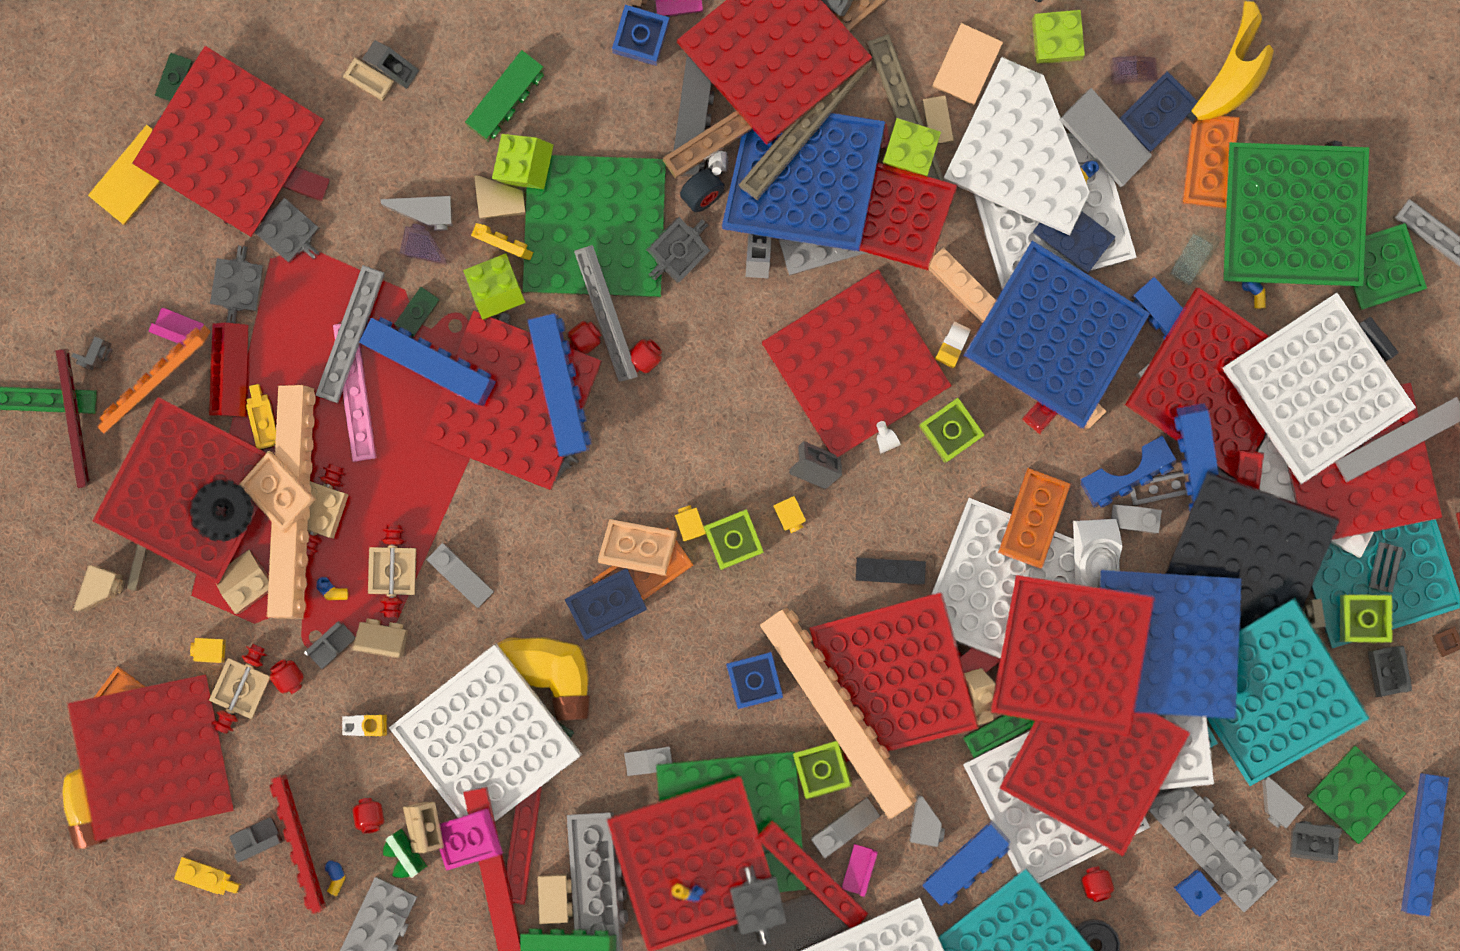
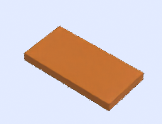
[1182,115,1240,209]
[998,468,1071,569]
[592,527,694,600]

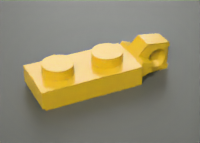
[471,223,534,260]
[246,384,276,449]
[174,857,241,895]

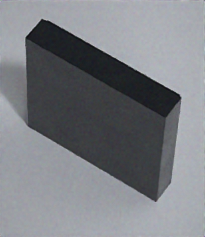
[1358,317,1398,362]

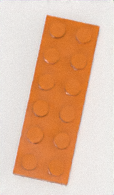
[98,325,211,433]

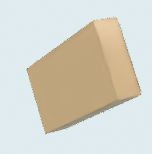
[343,58,394,101]
[922,96,954,144]

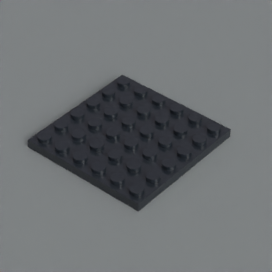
[1165,471,1340,628]

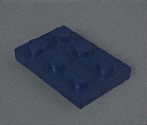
[1119,71,1198,152]
[1032,211,1116,274]
[565,568,648,640]

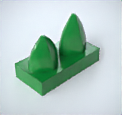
[383,828,428,878]

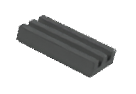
[1368,542,1403,593]

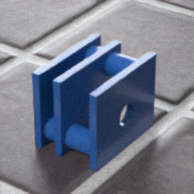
[1174,869,1222,917]

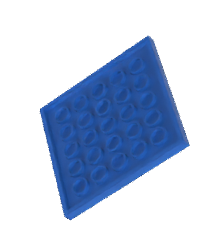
[722,113,885,251]
[964,241,1150,429]
[1100,570,1241,719]

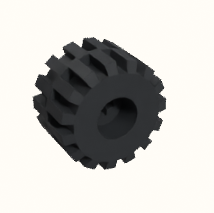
[190,479,254,542]

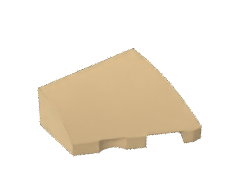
[475,176,526,219]

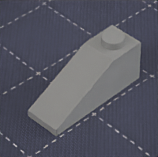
[381,196,453,231]
[746,234,771,278]
[426,543,494,608]
[810,797,880,858]

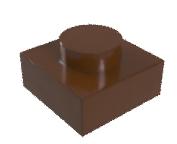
[1432,626,1460,657]

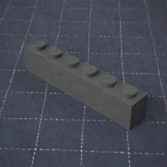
[671,55,715,177]

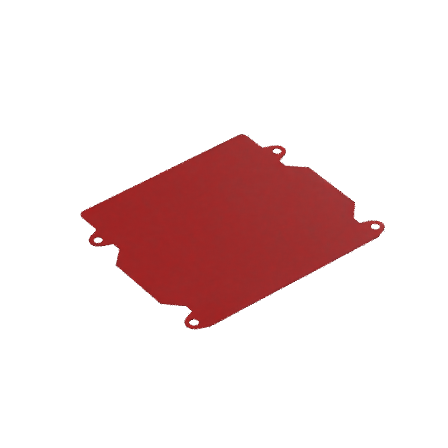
[188,250,470,648]

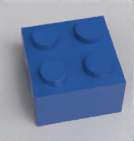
[612,5,670,66]
[726,652,783,709]

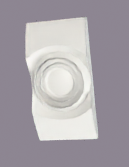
[1073,519,1122,588]

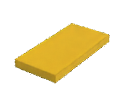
[88,125,161,225]

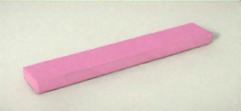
[333,324,377,462]

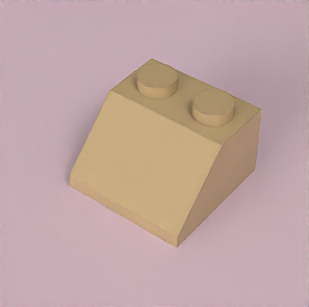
[216,550,269,614]
[73,565,125,611]
[353,618,408,658]

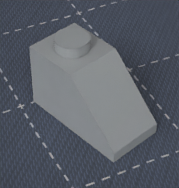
[1111,505,1162,534]
[624,746,672,776]
[1262,777,1304,828]
[909,795,945,847]

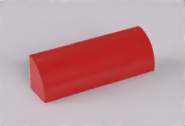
[209,322,248,417]

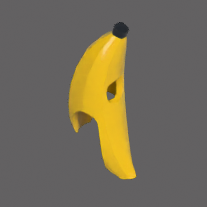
[1186,1,1274,124]

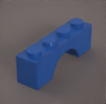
[1081,436,1176,508]

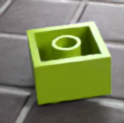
[1032,10,1085,64]
[883,118,941,176]
[492,134,554,189]
[463,253,526,320]
[919,398,985,463]
[704,509,764,570]
[1340,595,1392,642]
[793,741,853,799]

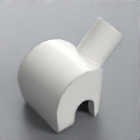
[706,151,728,175]
[877,421,901,453]

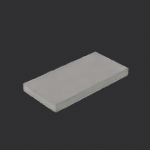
[1059,88,1152,187]

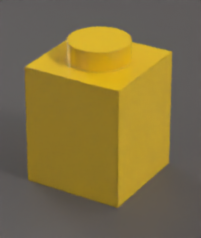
[773,496,806,533]
[675,505,706,542]
[190,638,226,663]

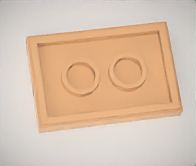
[932,23,1003,105]
[239,451,316,533]
[598,519,677,576]

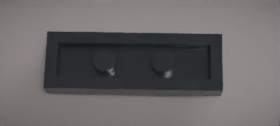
[855,558,926,585]

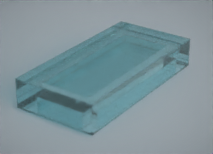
[1170,234,1213,285]

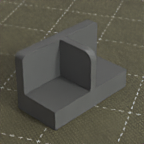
[789,441,842,489]
[304,621,356,669]
[230,817,283,863]

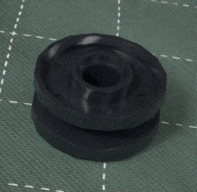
[1076,919,1120,951]

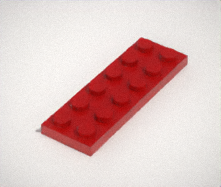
[269,774,326,914]

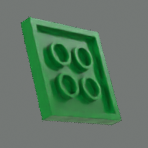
[1352,223,1427,310]
[1307,746,1406,844]

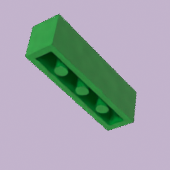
[465,50,545,142]
[521,928,617,951]

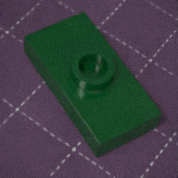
[155,53,193,102]
[395,287,440,338]

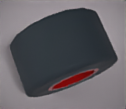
[680,169,725,212]

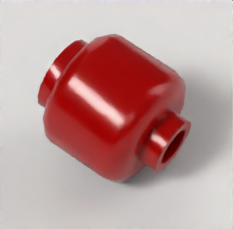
[567,321,602,355]
[629,339,662,373]
[269,659,304,694]
[352,798,384,834]
[1081,866,1115,903]

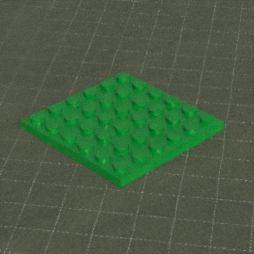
[1223,142,1369,287]
[523,155,666,297]
[656,751,806,892]

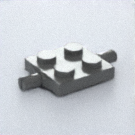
[255,198,320,263]
[646,217,710,283]
[210,246,263,323]
[729,865,786,945]

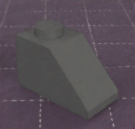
[362,40,419,89]

